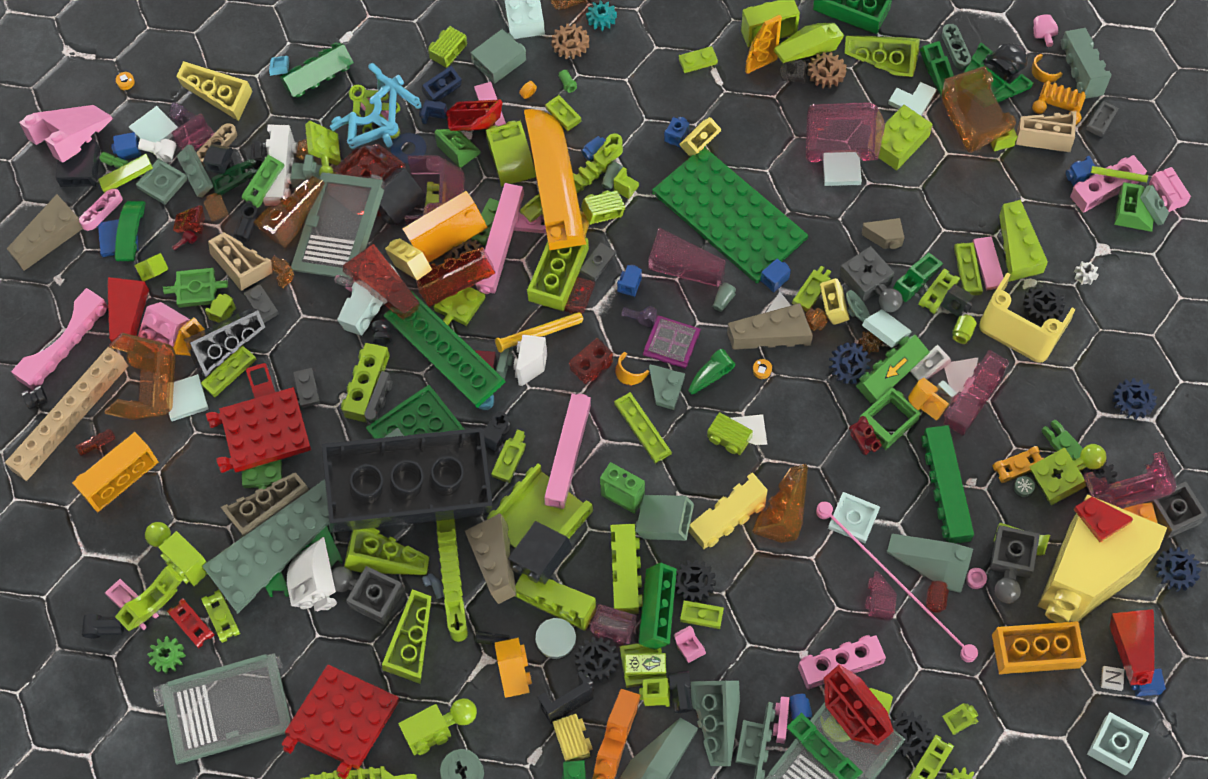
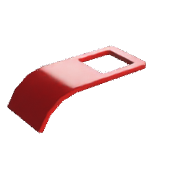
[246,363,275,398]

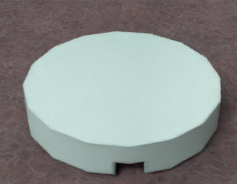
[535,618,576,659]

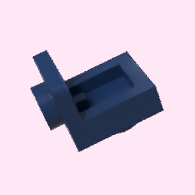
[419,100,447,124]

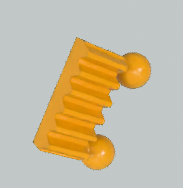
[1032,81,1086,124]

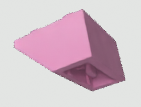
[137,302,190,356]

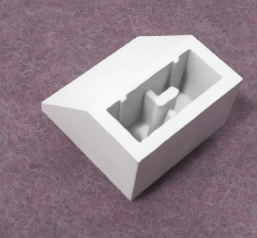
[514,335,547,386]

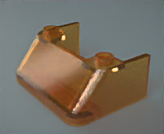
[105,333,175,420]

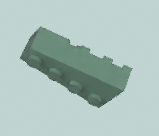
[1061,28,1111,99]

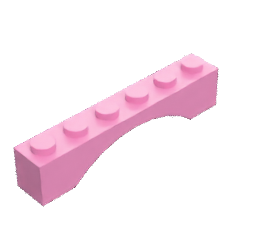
[11,288,108,390]

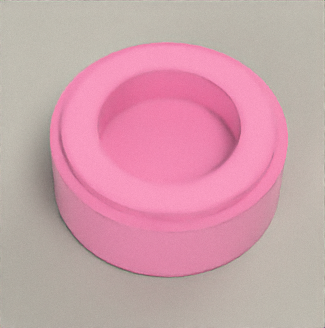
[966,568,987,589]

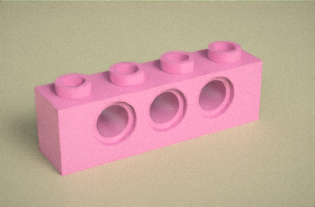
[1070,155,1147,213]
[798,635,886,690]

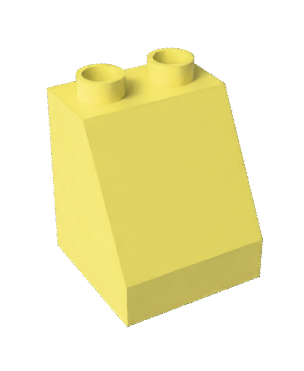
[1038,495,1167,623]

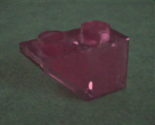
[865,571,897,619]

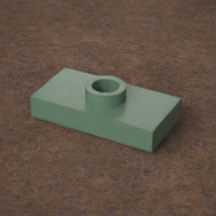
[1140,185,1170,225]
[496,347,513,380]

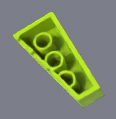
[999,200,1048,282]
[515,573,596,631]
[382,589,431,684]

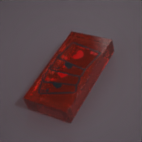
[565,277,595,316]

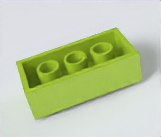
[527,238,589,311]

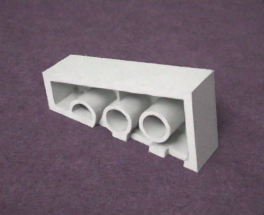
[263,125,298,206]

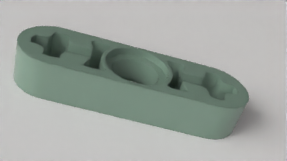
[942,24,971,70]

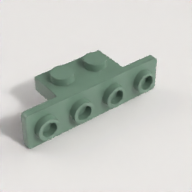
[735,702,775,779]

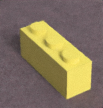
[385,238,432,280]

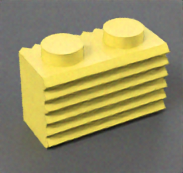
[679,117,721,156]
[820,279,850,325]
[553,714,593,762]

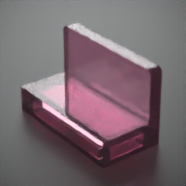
[172,114,215,150]

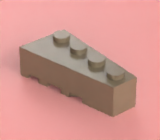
[7,194,83,271]
[221,472,309,537]

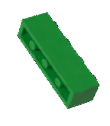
[639,562,677,650]

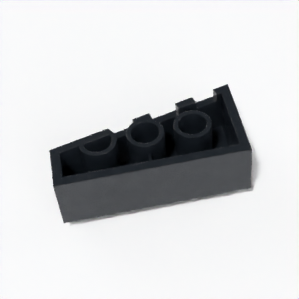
[184,308,265,377]

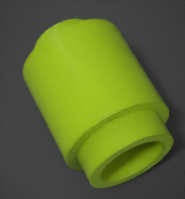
[952,314,977,344]

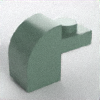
[290,155,322,189]

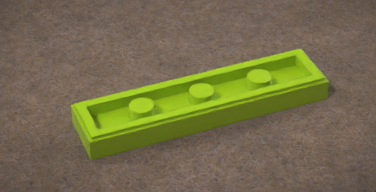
[614,392,671,464]

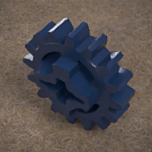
[829,343,871,384]
[1112,378,1157,420]
[1154,547,1201,591]

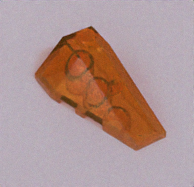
[253,176,325,247]
[752,464,808,543]

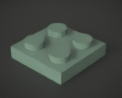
[136,159,188,205]

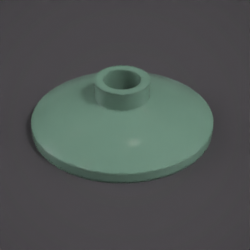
[846,290,870,322]

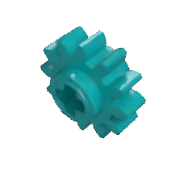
[586,0,617,31]

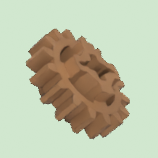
[551,24,589,59]
[808,52,846,88]

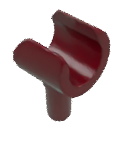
[172,230,197,251]

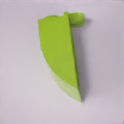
[486,121,536,187]

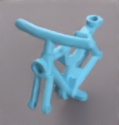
[330,63,421,149]

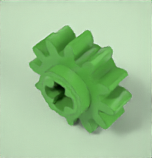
[147,636,186,674]

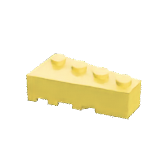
[176,61,252,121]
[689,472,767,550]

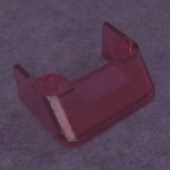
[405,155,465,226]

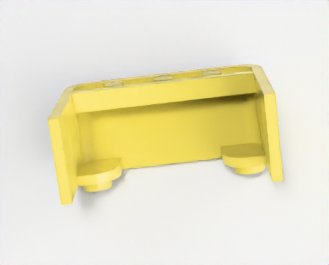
[979,273,1075,363]

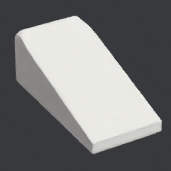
[910,345,951,381]

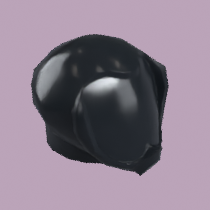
[985,43,1027,78]

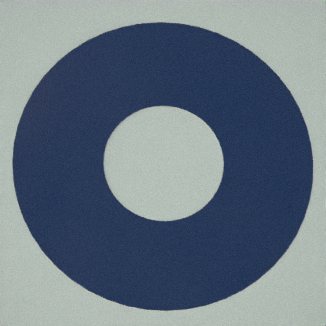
[391,133,426,163]

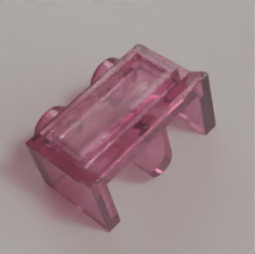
[591,604,637,644]

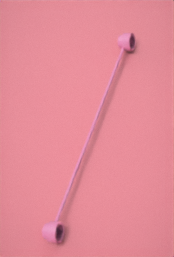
[816,502,978,662]

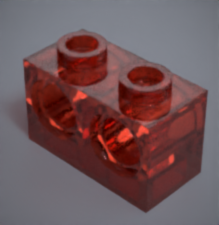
[569,338,613,384]

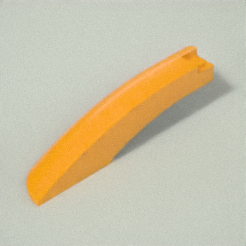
[524,109,586,250]

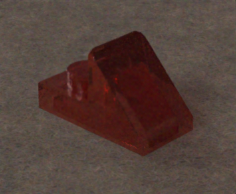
[173,205,205,234]

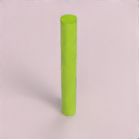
[1091,166,1148,183]

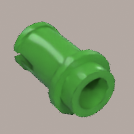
[558,70,577,93]

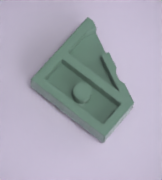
[649,364,685,410]

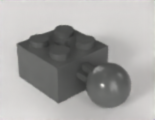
[839,246,903,312]
[1142,465,1207,539]
[989,525,1040,604]
[331,566,404,625]

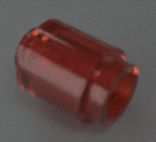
[926,581,949,613]

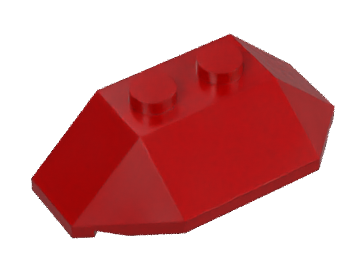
[446,99,503,131]
[824,664,894,745]

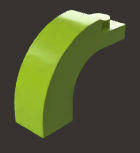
[115,565,183,631]

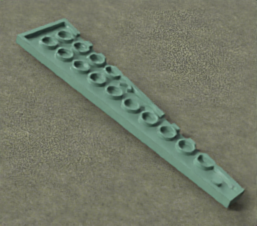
[202,428,404,614]

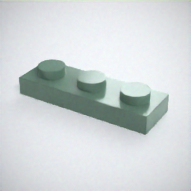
[177,145,213,198]

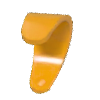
[1031,54,1063,83]
[615,352,650,385]

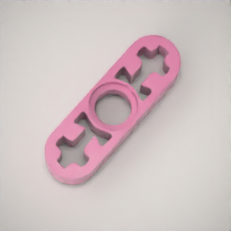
[79,189,123,231]

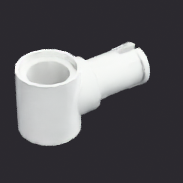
[138,138,176,163]

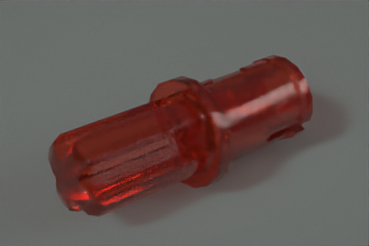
[75,429,115,456]

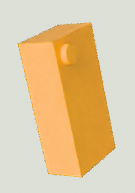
[402,191,488,263]
[72,432,159,513]
[992,621,1086,674]

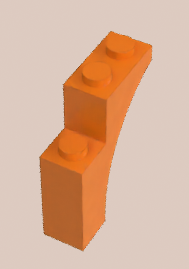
[593,689,641,779]

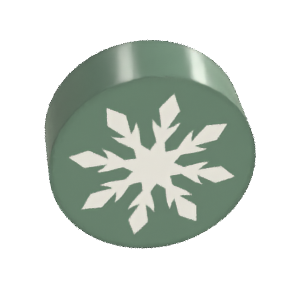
[1014,476,1035,497]

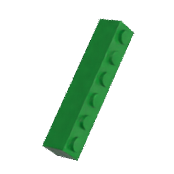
[921,425,974,544]

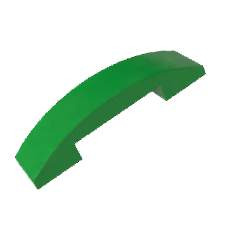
[115,201,146,261]
[787,712,863,779]

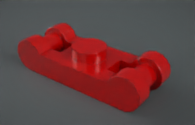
[167,598,215,649]

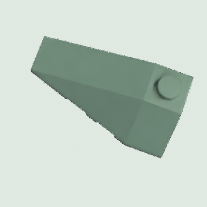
[887,534,973,593]
[691,681,740,766]
[620,718,698,779]

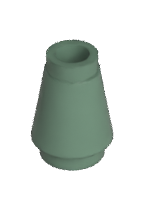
[601,162,623,190]
[712,283,736,312]

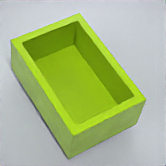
[741,0,800,47]
[868,105,933,170]

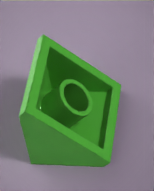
[435,129,481,168]

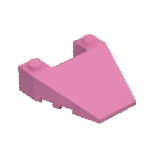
[19,105,113,163]

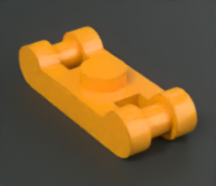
[992,446,1044,483]

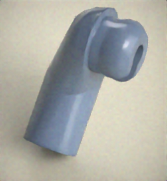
[422,574,444,599]

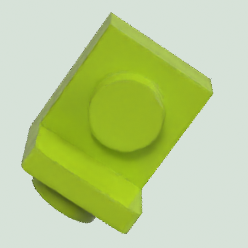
[942,703,979,735]

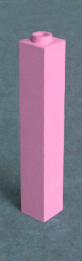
[475,183,524,294]
[545,394,591,509]

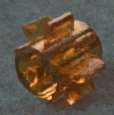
[805,308,828,331]
[858,331,883,354]

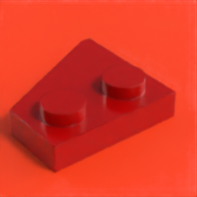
[1074,496,1134,542]

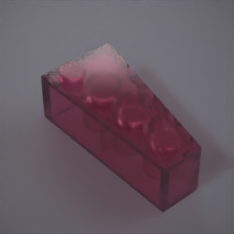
[649,228,726,287]
[943,350,1010,436]

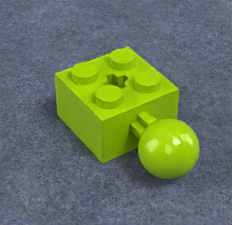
[1029,444,1107,505]
[145,522,207,586]
[398,698,477,755]

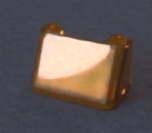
[942,66,1016,153]

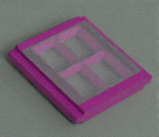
[643,315,701,369]

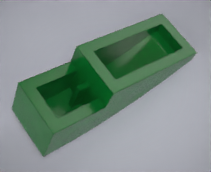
[919,41,958,95]
[893,253,943,302]

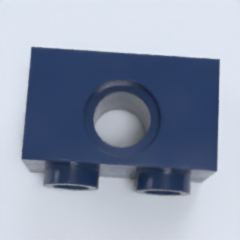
[422,66,462,101]

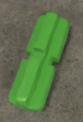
[99,152,129,168]

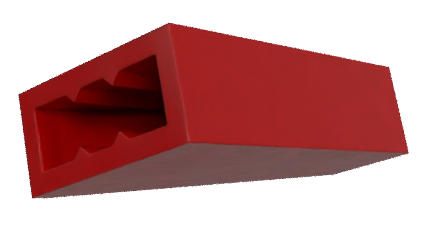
[108,277,149,350]
[1109,609,1154,685]

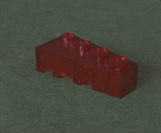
[343,244,420,320]
[416,247,495,307]

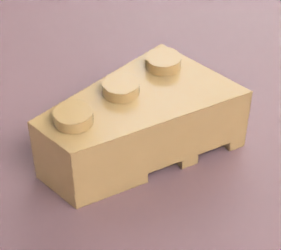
[1016,111,1076,152]
[208,232,272,291]

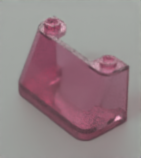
[806,103,885,163]
[1083,451,1176,509]

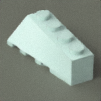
[337,250,400,336]

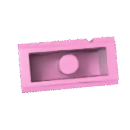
[1149,167,1191,212]

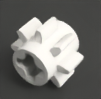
[1074,261,1098,285]

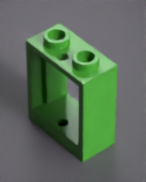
[859,387,921,450]
[600,462,645,514]

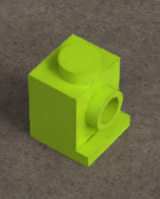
[205,294,236,323]
[639,678,670,707]

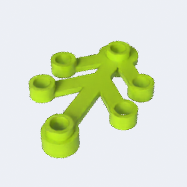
[349,85,400,139]

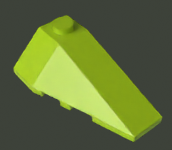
[773,23,844,63]
[845,36,920,77]
[344,528,429,575]

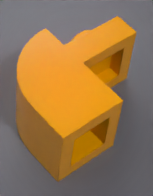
[908,377,949,420]

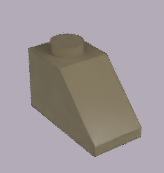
[862,218,904,249]

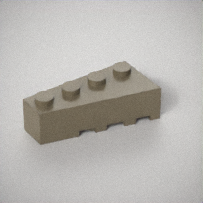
[727,303,813,349]
[465,513,516,604]

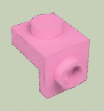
[673,626,706,663]

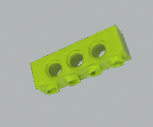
[341,343,390,423]

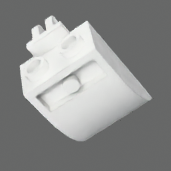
[287,537,337,611]

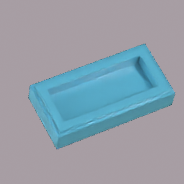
[269,56,289,76]

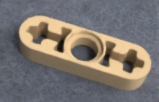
[197,123,237,166]

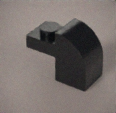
[203,144,234,174]

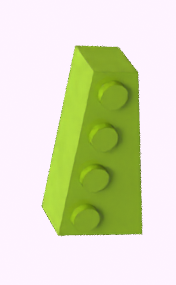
[611,524,643,615]

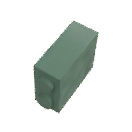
[470,29,526,84]
[635,495,694,541]

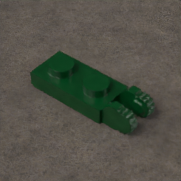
[211,159,258,196]

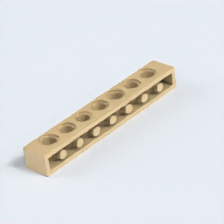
[5,347,128,481]

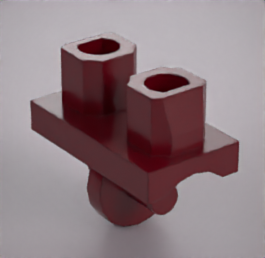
[849,416,882,455]

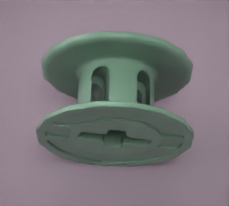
[440,749,484,779]

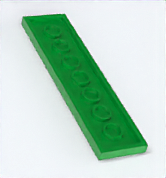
[383,291,506,408]

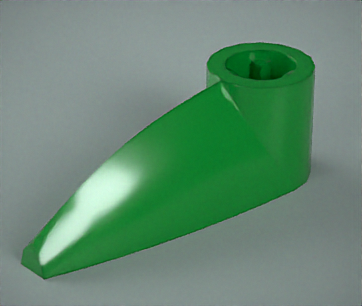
[688,349,735,395]

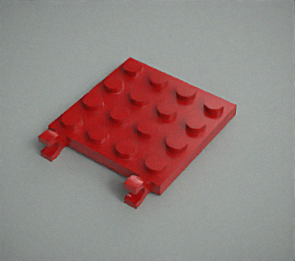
[206,387,311,473]
[282,664,400,779]

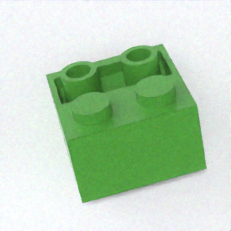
[1114,182,1154,232]

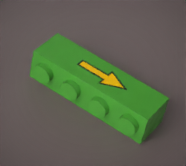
[856,335,930,403]

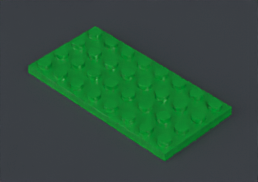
[652,147,808,284]

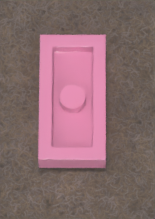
[773,697,789,743]

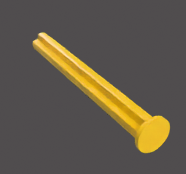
[495,312,583,353]

